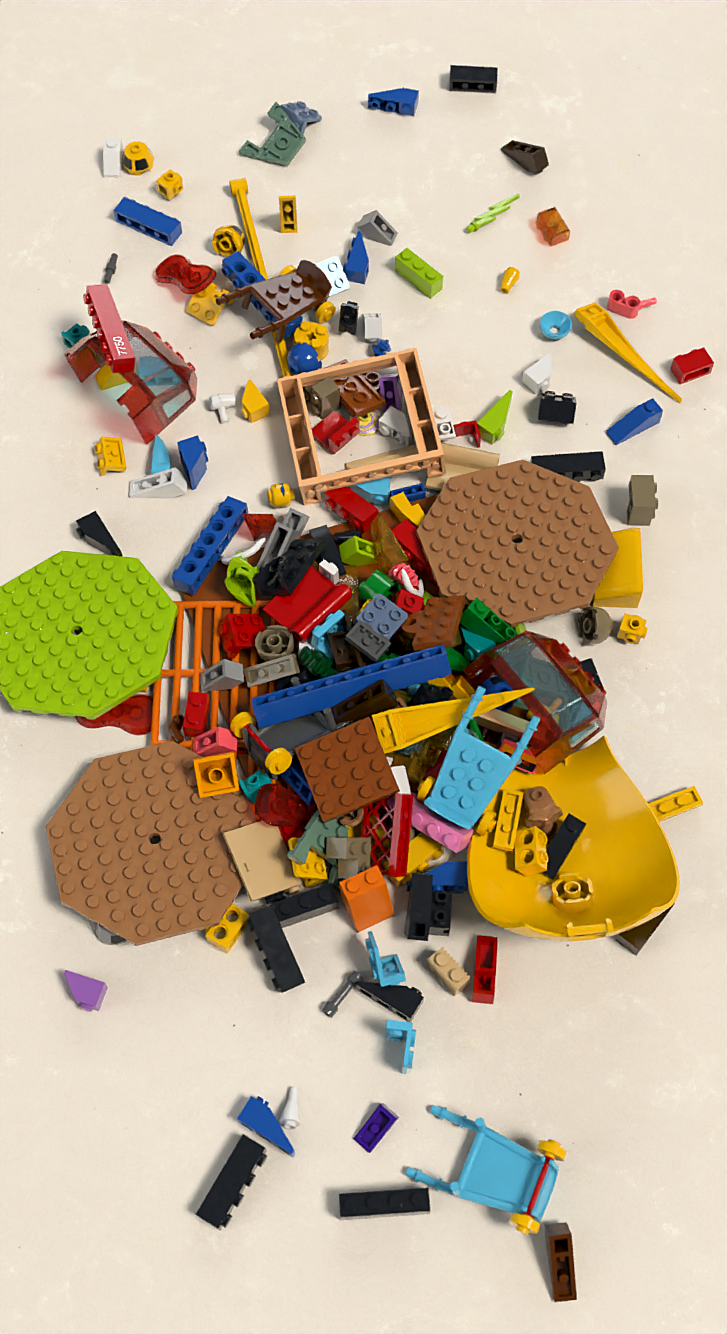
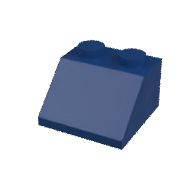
[177,435,208,490]

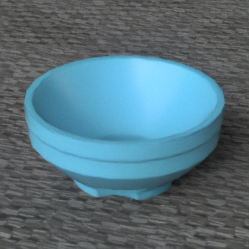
[540,311,572,339]

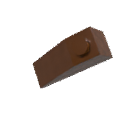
[544,1222,577,1302]

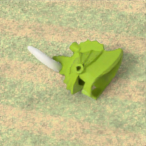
[220,538,266,607]

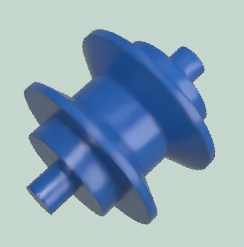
[372,339,391,357]

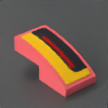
[498,739,542,775]

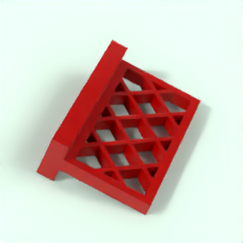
[361,793,414,877]

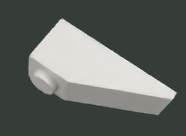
[129,468,188,498]

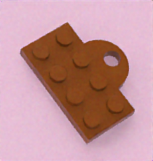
[325,359,386,418]
[401,595,466,651]

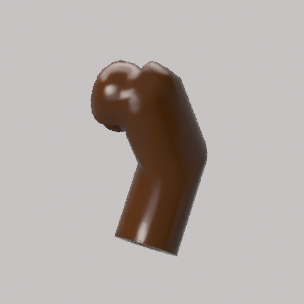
[168,714,185,744]

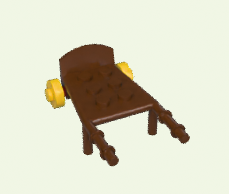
[216,260,336,343]

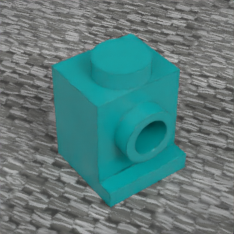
[61,323,91,353]
[238,770,274,804]

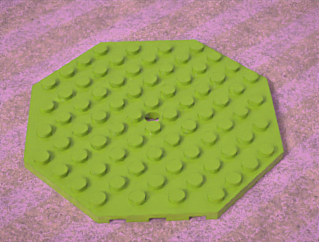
[0,551,179,720]

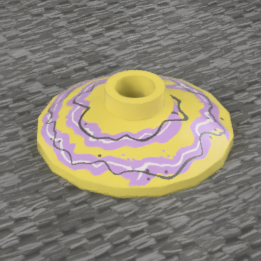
[347,410,381,436]

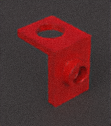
[453,420,481,448]
[391,589,424,614]

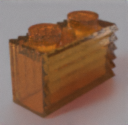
[535,207,570,246]

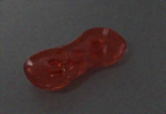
[155,254,216,294]
[75,694,153,735]
[256,783,318,832]

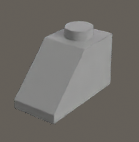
[357,210,398,246]
[200,659,244,692]

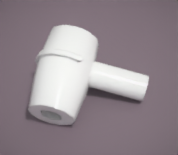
[209,393,235,423]

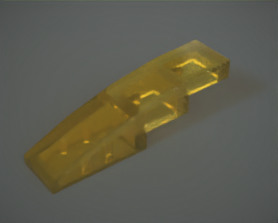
[339,565,359,628]
[405,726,456,785]

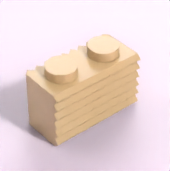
[426,947,470,996]

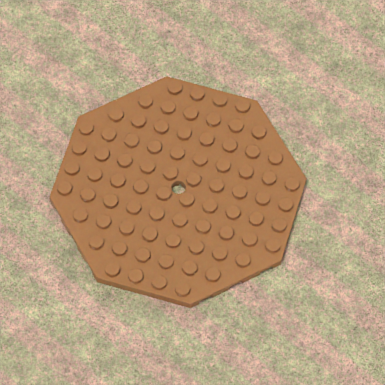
[416,460,619,627]
[46,741,256,946]

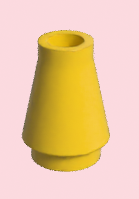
[500,267,520,294]

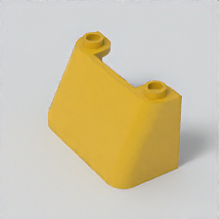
[592,528,643,608]

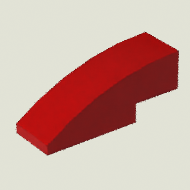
[472,935,498,1004]

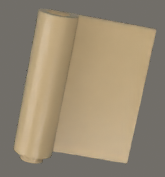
[425,442,500,491]
[223,818,303,902]

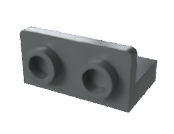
[345,620,391,663]

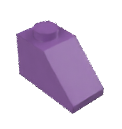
[379,373,403,413]
[64,970,108,1012]

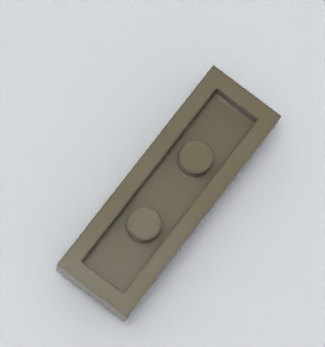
[243,654,300,688]

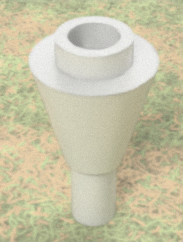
[279,1087,301,1130]

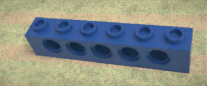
[221,251,303,338]
[172,496,249,596]

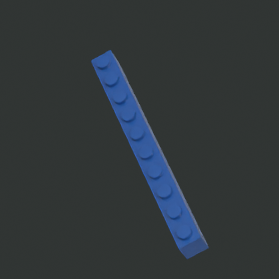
[252,644,452,728]

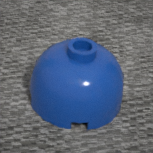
[287,342,322,375]

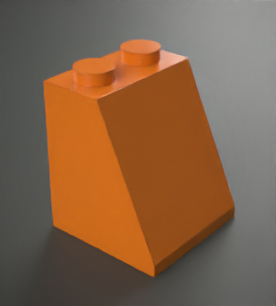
[339,865,394,933]

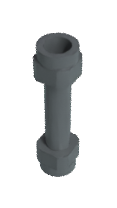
[322,970,363,1018]

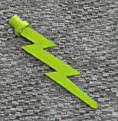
[466,194,520,233]

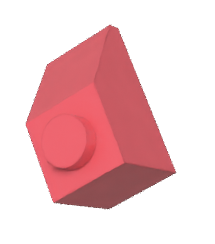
[193,726,237,757]

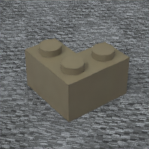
[303,376,340,419]
[627,475,658,526]
[326,837,371,879]

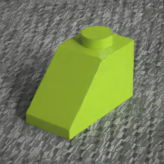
[339,536,383,566]

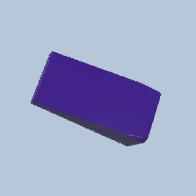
[353,1103,399,1153]

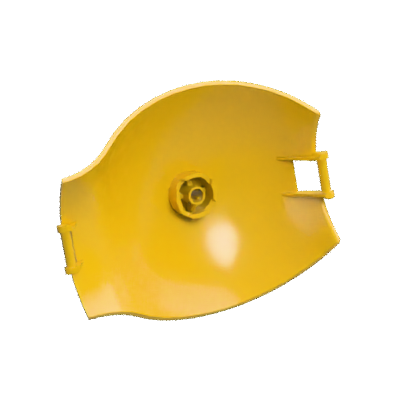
[467,735,680,941]

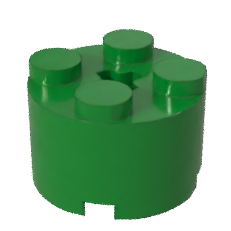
[358,570,401,605]

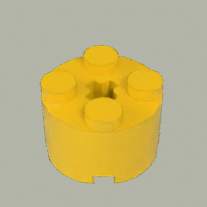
[294,321,329,360]

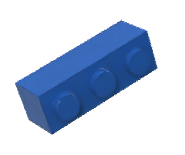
[390,483,426,502]

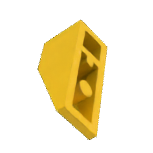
[279,195,298,233]

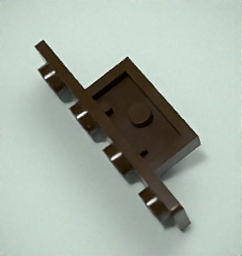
[327,609,366,669]

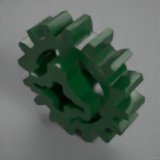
[298,646,337,678]

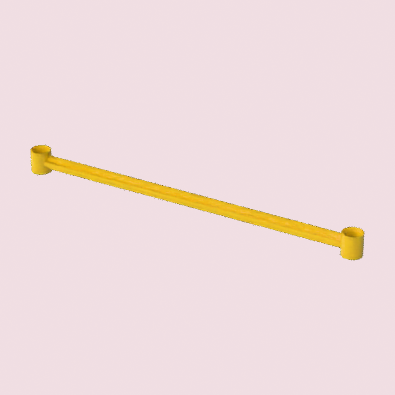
[229,178,293,377]

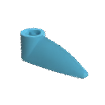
[151,435,171,474]

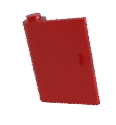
[263,566,352,643]

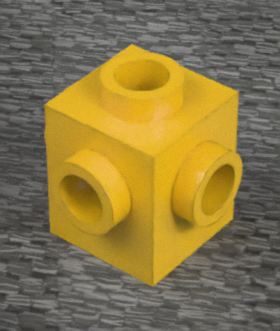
[156,169,183,200]
[617,613,648,645]

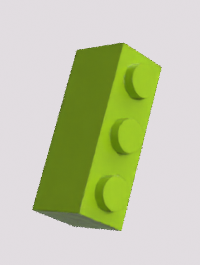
[395,248,443,299]

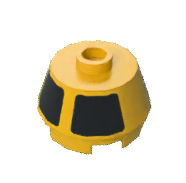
[122,141,154,175]
[212,225,245,257]

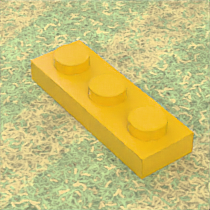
[648,786,703,822]
[493,789,524,852]

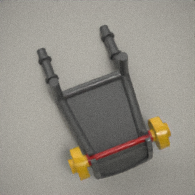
[230,671,357,780]

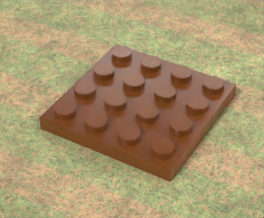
[295,717,400,823]

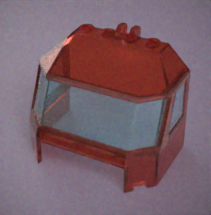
[64,320,197,445]
[463,630,607,775]

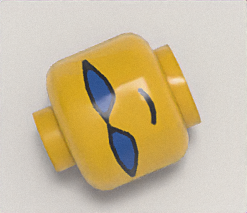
[267,483,295,507]

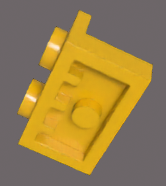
[94,436,127,476]

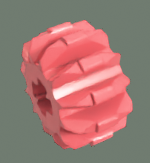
[387,562,419,591]

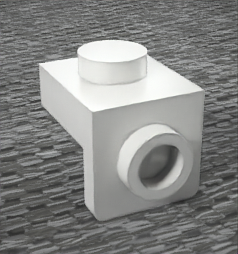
[319,560,339,585]

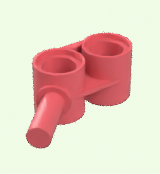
[607,290,657,319]

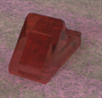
[243,513,277,541]

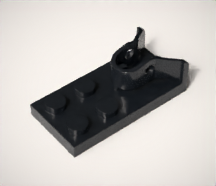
[252,539,326,596]

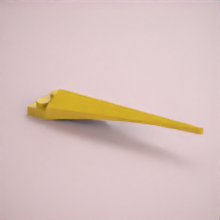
[573,302,682,403]
[372,688,535,754]

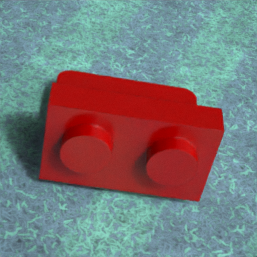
[312,411,359,454]
[218,614,266,658]

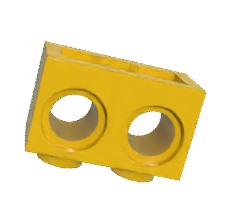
[515,826,548,876]
[205,903,249,954]

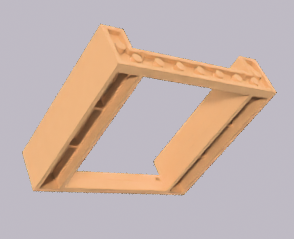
[277,348,446,505]

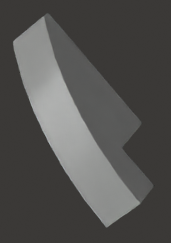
[256,508,310,572]

